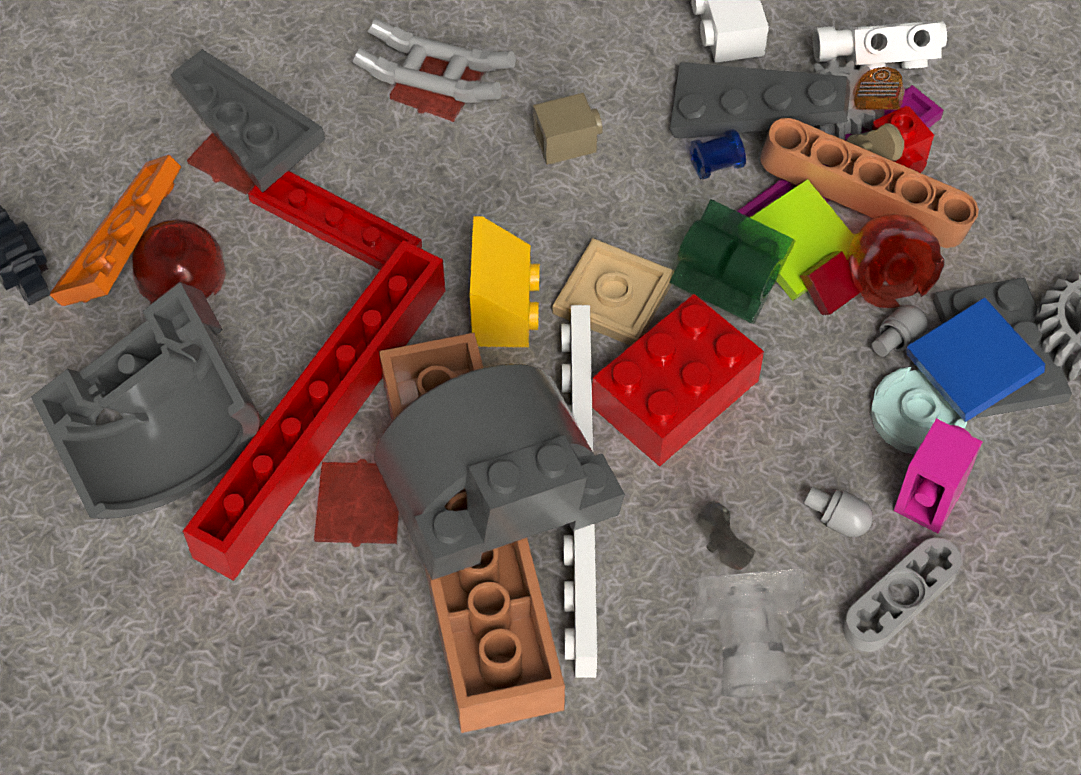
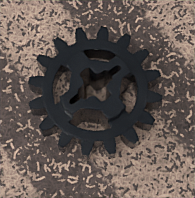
[0,205,50,306]

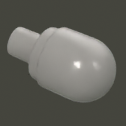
[872,305,927,357]
[804,486,873,537]

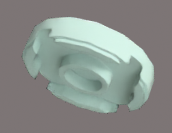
[870,367,967,455]

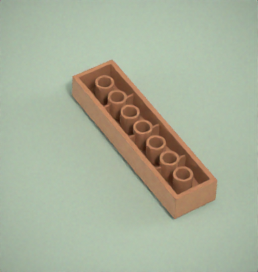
[379,333,565,733]

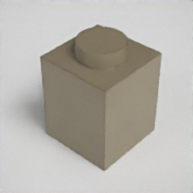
[533,93,603,165]

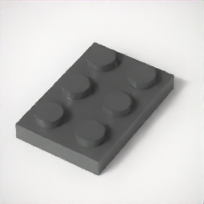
[933,277,1072,418]

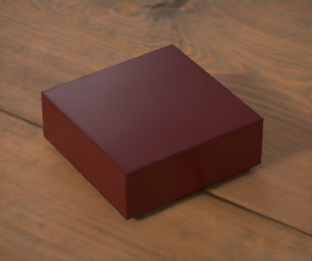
[800,251,863,315]

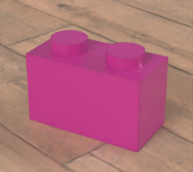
[894,418,983,534]

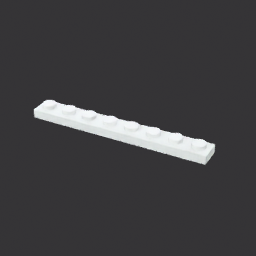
[561,305,597,677]

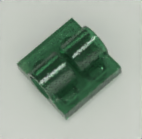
[669,199,796,324]

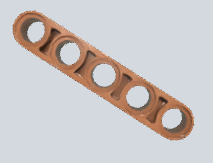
[760,118,979,248]

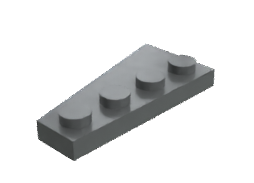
[171,49,325,193]

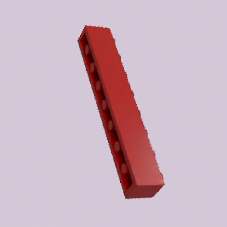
[183,240,446,581]

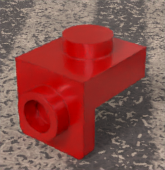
[872,106,934,173]

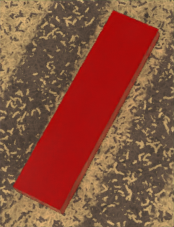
[248,171,422,270]

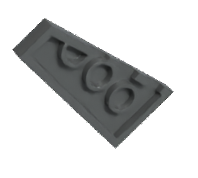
[670,62,850,139]

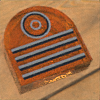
[854,67,904,110]

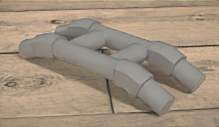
[352,17,516,103]

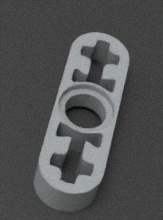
[843,538,962,652]

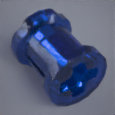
[689,129,746,180]

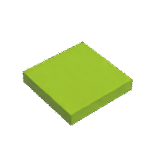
[736,179,865,301]

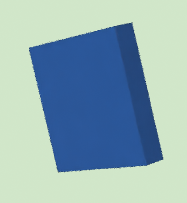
[907,298,1045,422]

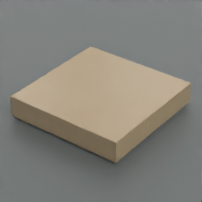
[552,238,676,346]

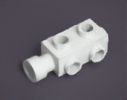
[813,21,947,72]

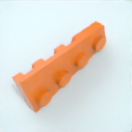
[50,154,181,306]

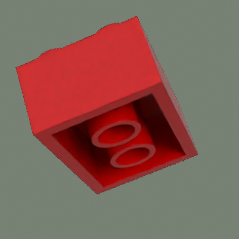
[592,294,764,467]

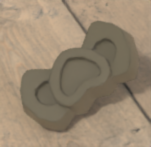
[847,124,904,161]

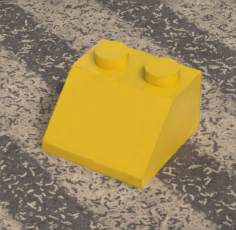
[470,216,540,347]

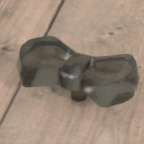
[695,501,755,570]

